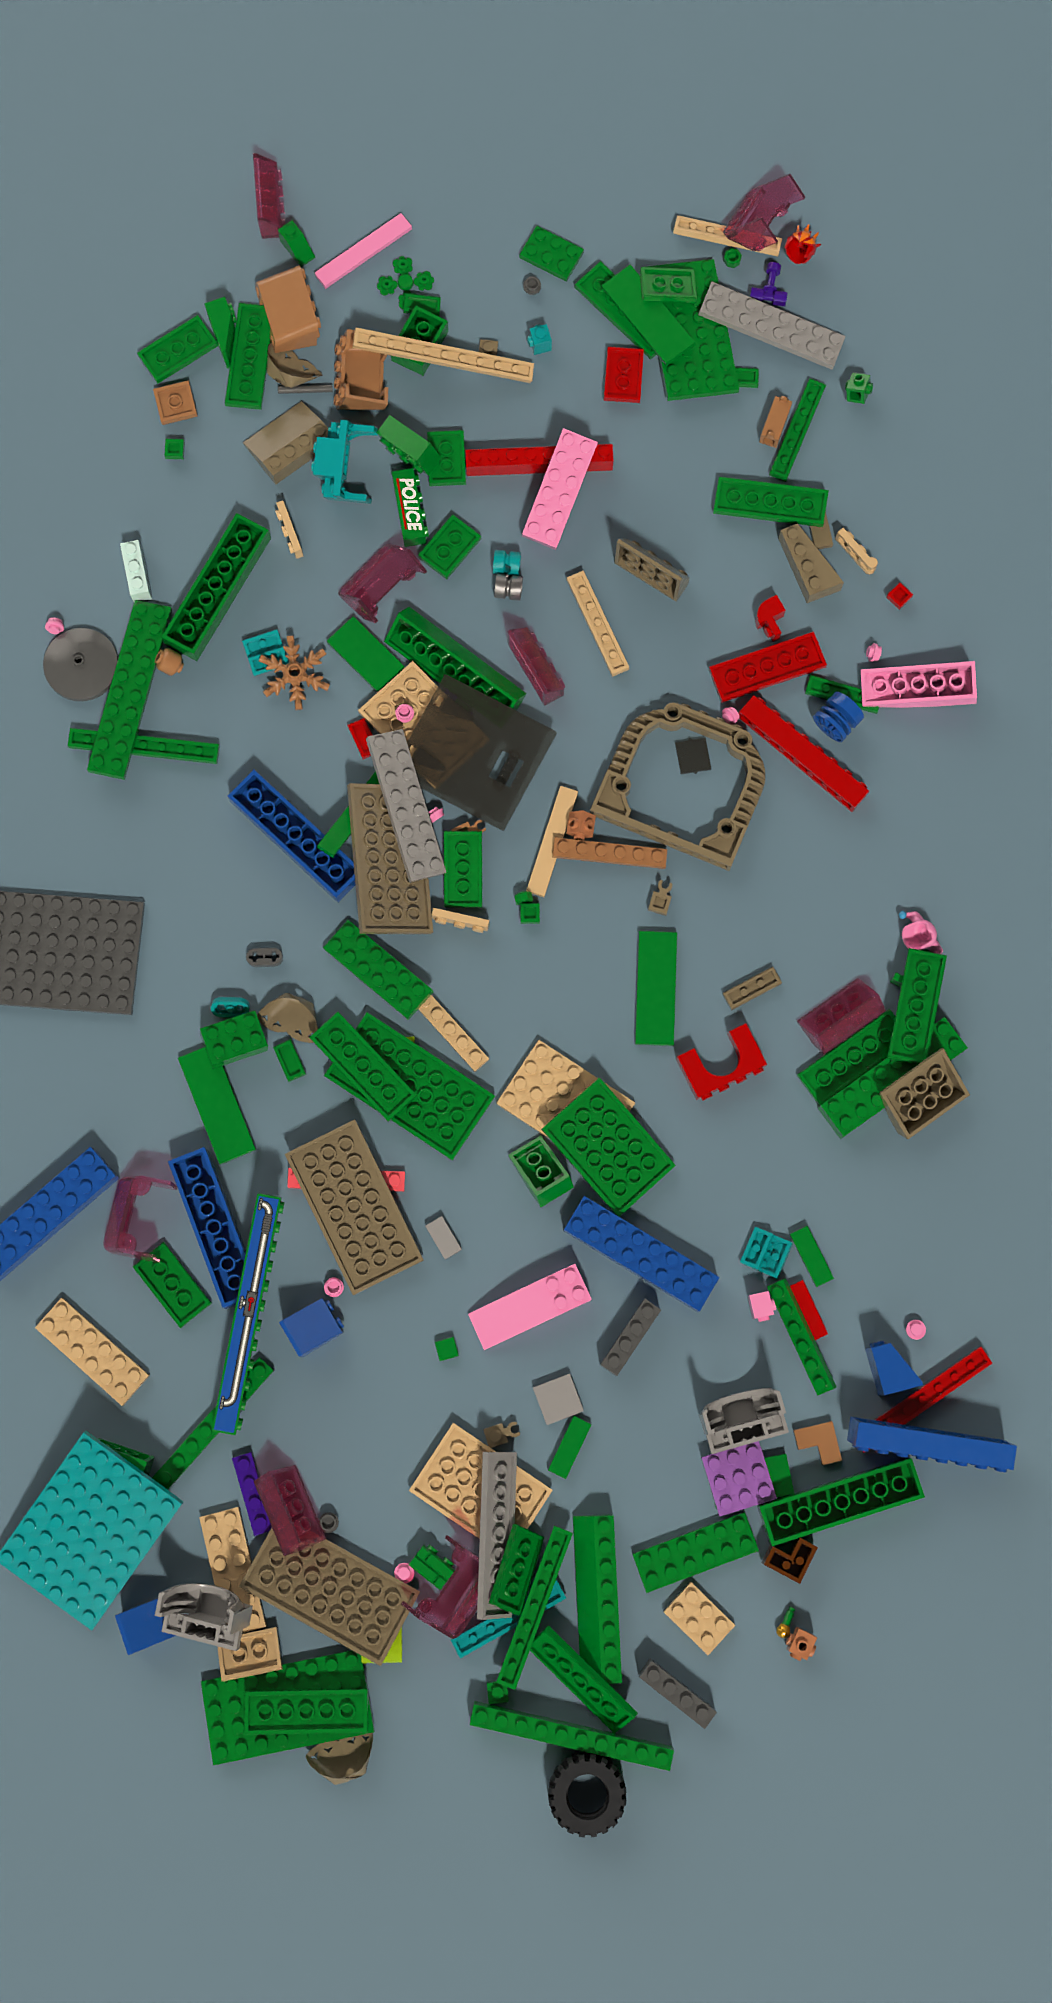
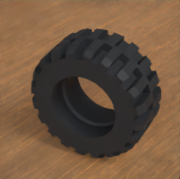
[548,1751,627,1838]

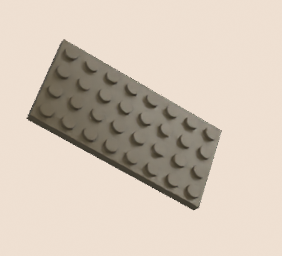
[347,783,433,934]
[285,1119,424,1295]
[239,1514,420,1666]

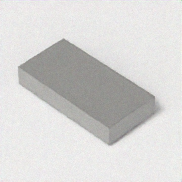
[425,1216,462,1260]

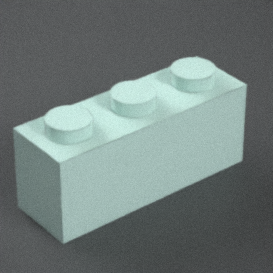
[120,540,152,602]

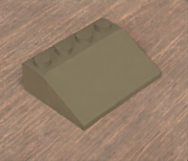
[243,401,328,485]
[615,539,690,602]
[880,1048,970,1139]

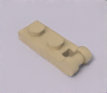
[835,528,878,575]

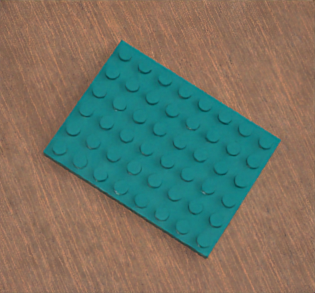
[0,1430,184,1631]

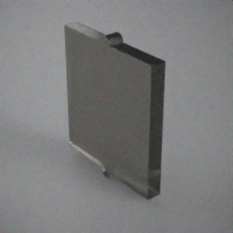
[675,738,711,775]

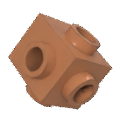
[566,810,596,840]
[785,1626,817,1661]

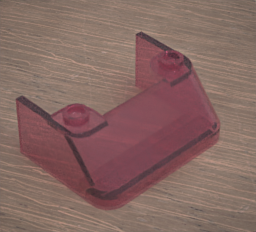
[723,174,805,252]
[338,544,427,623]
[103,1176,178,1263]
[401,1535,479,1638]

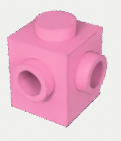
[748,1291,776,1322]

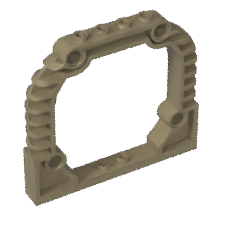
[590,702,765,871]

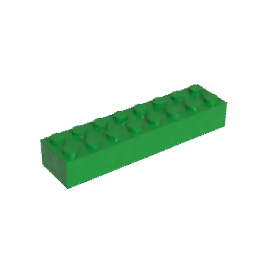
[162,513,271,661]
[818,1017,968,1140]
[757,1457,925,1546]

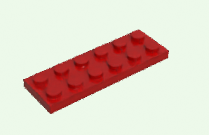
[709,632,827,703]

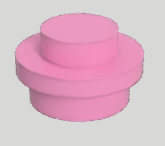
[45,618,64,634]
[866,643,882,662]
[395,704,414,723]
[722,707,739,725]
[428,807,444,823]
[324,1277,344,1297]
[906,1320,926,1340]
[394,1563,414,1583]

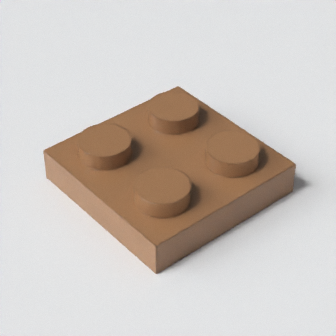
[153,381,198,425]

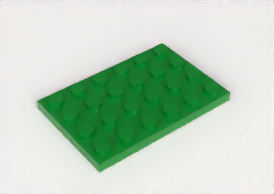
[541,1078,676,1217]

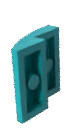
[242,630,289,676]
[740,1227,793,1279]

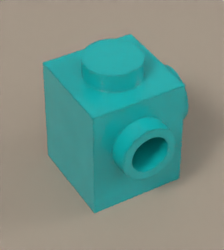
[527,324,552,355]

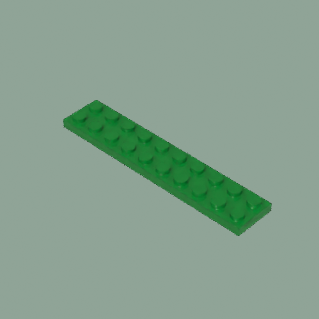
[87,600,172,780]

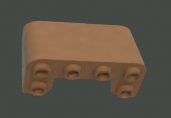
[255,265,321,353]
[333,329,388,410]

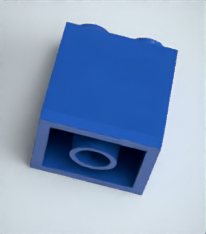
[279,1298,344,1357]
[865,1340,923,1395]
[115,1598,176,1655]

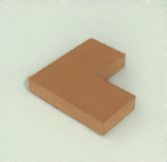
[793,1421,842,1465]

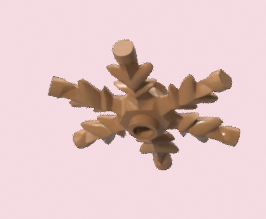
[259,636,330,710]

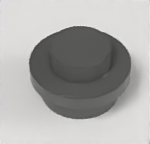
[523,276,541,295]
[319,1512,339,1533]

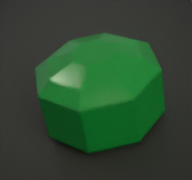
[724,248,742,268]
[514,891,533,905]

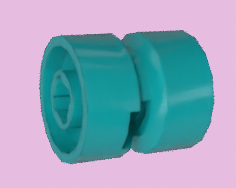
[493,550,521,576]

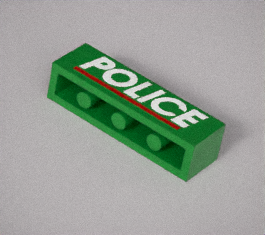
[392,468,429,547]

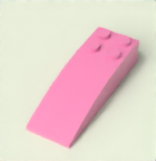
[861,661,977,708]
[468,1264,592,1350]

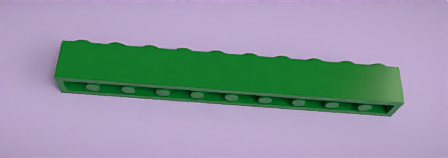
[470,1701,674,1771]

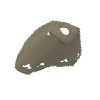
[267,343,323,388]
[257,993,318,1043]
[305,1733,373,1785]

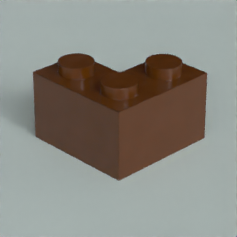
[761,1538,818,1584]

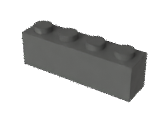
[600,1299,661,1376]
[638,1658,717,1729]

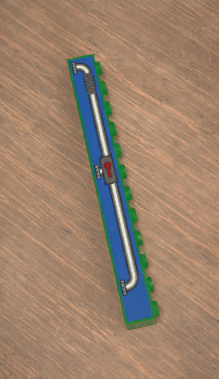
[212,1193,285,1435]

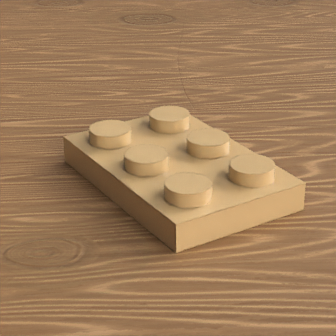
[663,1582,735,1655]
[217,1627,283,1681]

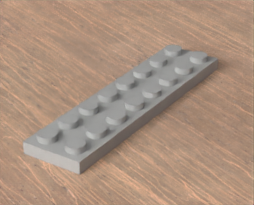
[698,282,846,370]
[366,729,446,883]
[477,1452,517,1620]

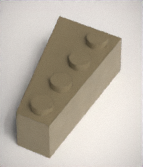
[778,524,844,603]

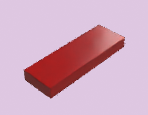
[790,1280,828,1340]

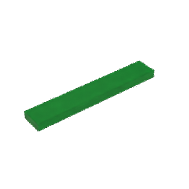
[769,378,826,482]
[317,771,379,858]

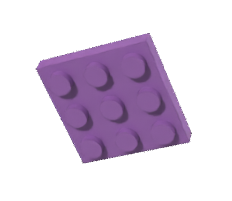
[701,1441,777,1516]

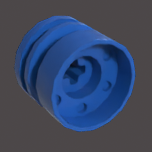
[813,692,864,742]

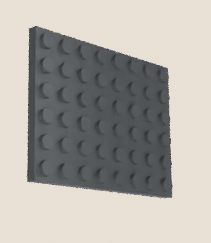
[0,891,145,1015]

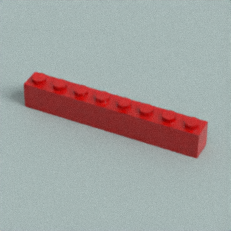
[466,444,613,476]
[739,695,869,812]

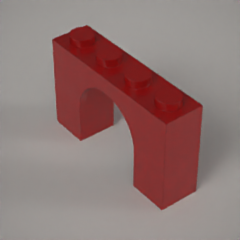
[676,1023,767,1101]

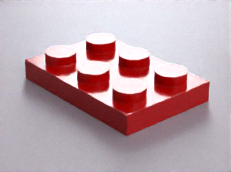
[604,347,644,403]

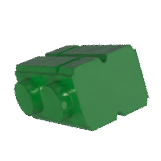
[409,1544,455,1590]

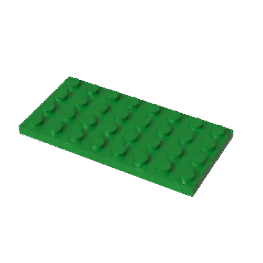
[645,259,739,401]
[324,1012,495,1161]
[201,1650,375,1766]

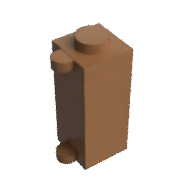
[759,396,792,448]

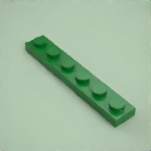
[767,1278,837,1396]

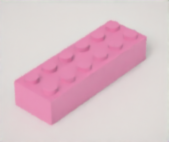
[522,428,598,550]

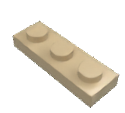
[275,501,303,559]
[432,908,490,933]

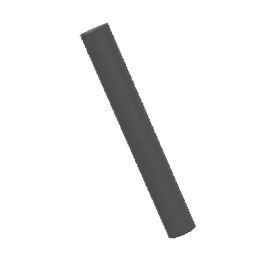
[278,385,333,394]

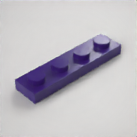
[232,1452,273,1536]

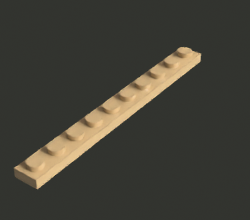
[352,328,534,383]

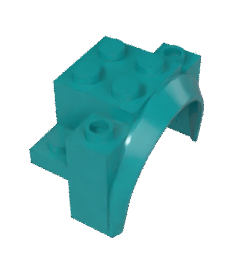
[311,420,379,504]

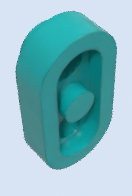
[211,997,250,1017]

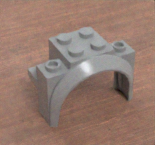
[699,1388,789,1454]
[155,1583,253,1651]

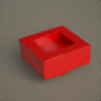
[886,583,913,610]

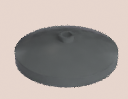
[43,628,118,701]

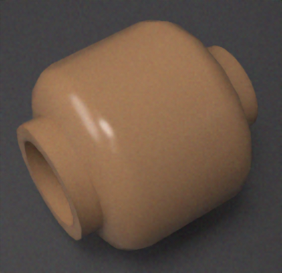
[154,648,184,676]

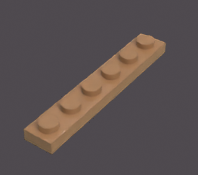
[552,838,667,869]

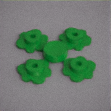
[377,256,434,309]

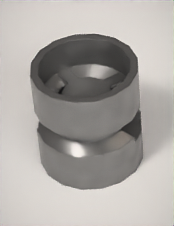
[494,574,523,601]

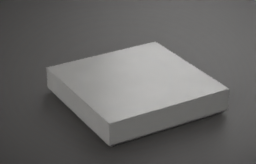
[533,1374,584,1425]

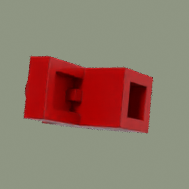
[755,595,786,642]

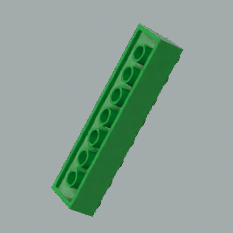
[384,607,527,729]
[573,1514,622,1684]

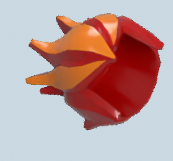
[784,224,821,264]

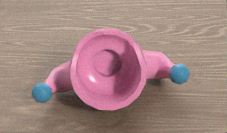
[899,911,943,954]

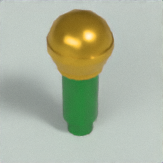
[776,1607,795,1638]

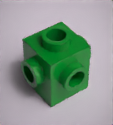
[845,372,873,404]

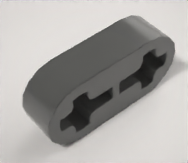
[246,948,283,967]

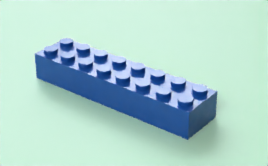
[228,770,356,903]
[0,1147,119,1281]
[168,1147,246,1309]
[564,1196,720,1312]
[847,1416,1017,1472]

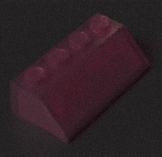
[253,153,286,239]
[507,627,565,706]
[797,978,886,1054]
[254,1465,326,1556]

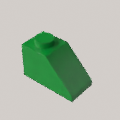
[278,220,315,267]

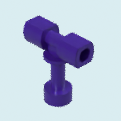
[750,262,788,307]

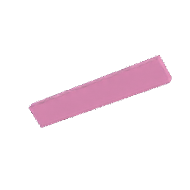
[315,213,412,289]

